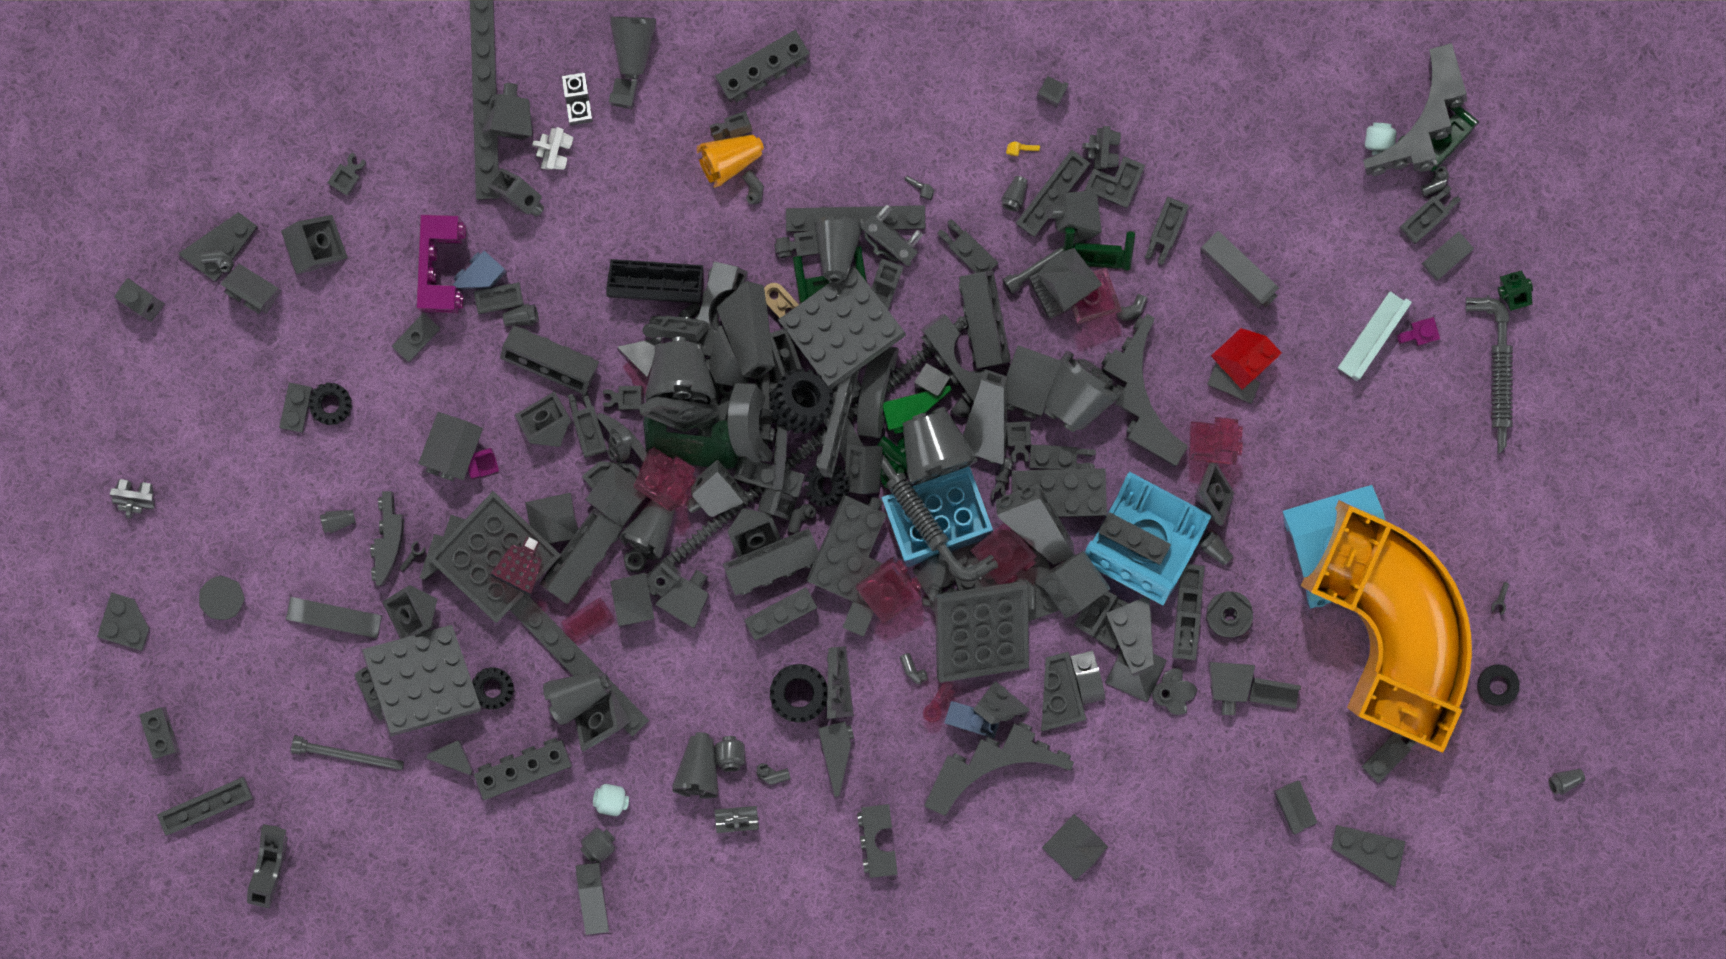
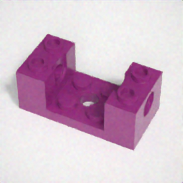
[417,215,467,314]

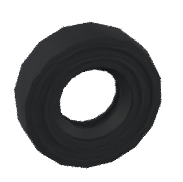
[1477,664,1520,706]

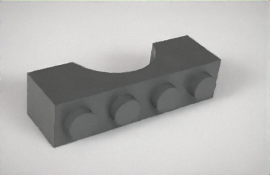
[693,262,748,358]
[921,314,985,405]

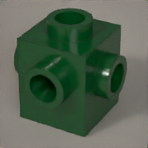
[1497,270,1533,311]

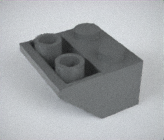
[221,264,282,314]

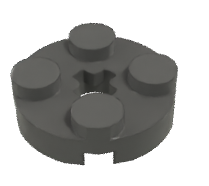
[1206,591,1253,638]

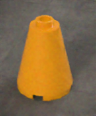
[696,135,764,188]

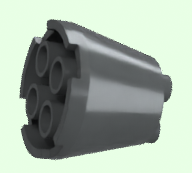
[645,337,716,405]
[1044,351,1124,433]
[902,407,977,484]

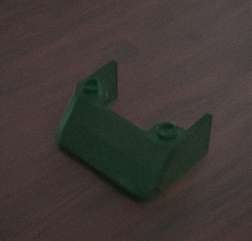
[643,416,739,470]

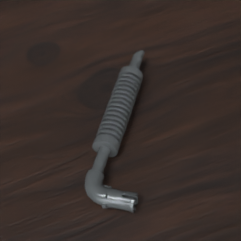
[1466,295,1513,455]
[881,455,998,582]

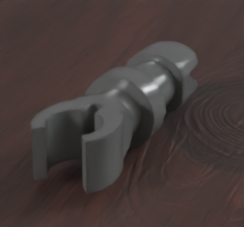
[990,457,1013,500]

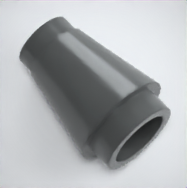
[1001,176,1028,212]
[503,303,539,327]
[320,510,356,534]
[1199,531,1233,565]
[1548,768,1585,795]

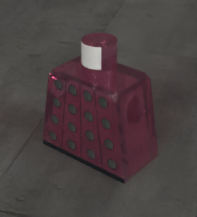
[490,537,542,596]

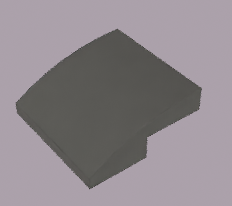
[1074,591,1128,651]

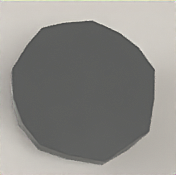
[199,575,245,620]

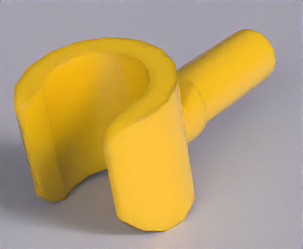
[1006,141,1040,157]

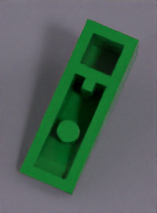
[883,386,951,434]

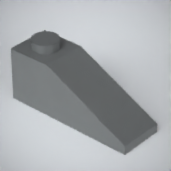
[818,722,854,797]
[575,862,609,935]

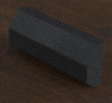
[606,259,703,304]

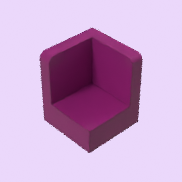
[468,448,499,479]

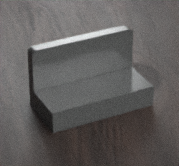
[845,444,883,494]
[1249,678,1301,709]
[1274,780,1317,835]

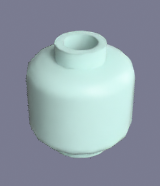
[1365,122,1397,156]
[593,784,629,816]

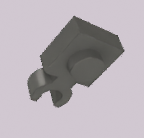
[709,111,753,141]
[327,153,366,197]
[603,386,644,410]
[1007,421,1031,462]

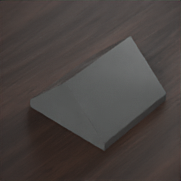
[575,691,631,752]

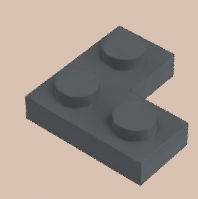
[1084,156,1145,209]

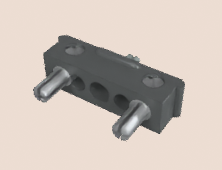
[860,205,923,266]

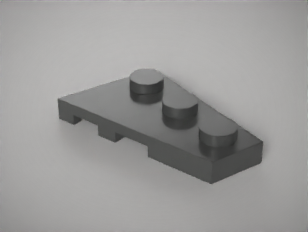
[827,646,854,719]
[1041,652,1087,731]

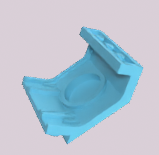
[1085,472,1212,605]
[1283,485,1385,609]

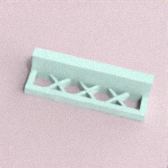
[1338,292,1412,381]

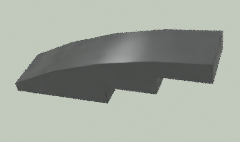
[1172,564,1205,660]

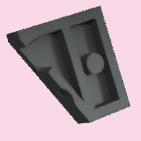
[973,681,1030,724]

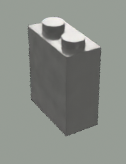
[418,412,483,481]

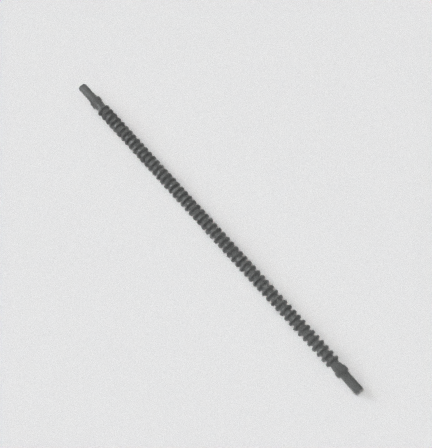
[646,315,969,576]

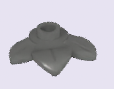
[1152,668,1197,715]

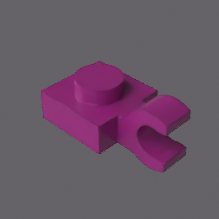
[1397,317,1440,346]

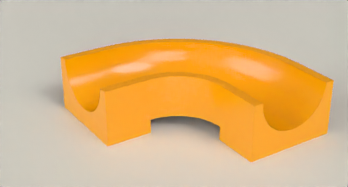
[1301,500,1472,753]

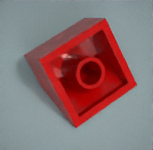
[1211,328,1282,390]

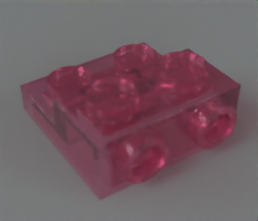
[1189,417,1243,465]
[633,447,696,512]
[970,522,1037,585]
[855,556,922,624]

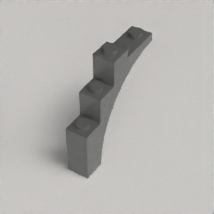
[1363,43,1467,176]
[1101,314,1188,467]
[924,722,1074,816]

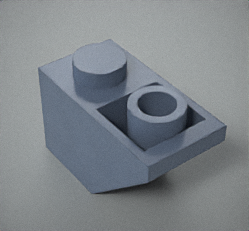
[453,251,507,290]
[945,701,999,739]

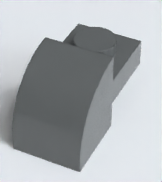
[1070,651,1106,705]

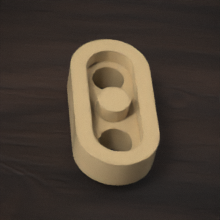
[764,283,799,318]

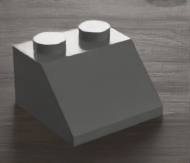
[281,215,348,274]
[1039,551,1110,618]

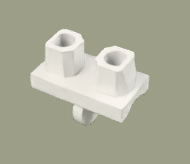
[532,127,573,170]

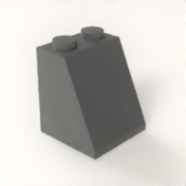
[1006,345,1062,419]

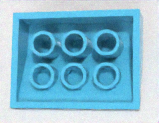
[882,466,994,568]

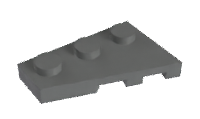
[178,212,258,282]
[639,397,721,432]
[1106,597,1155,677]
[1331,825,1406,887]

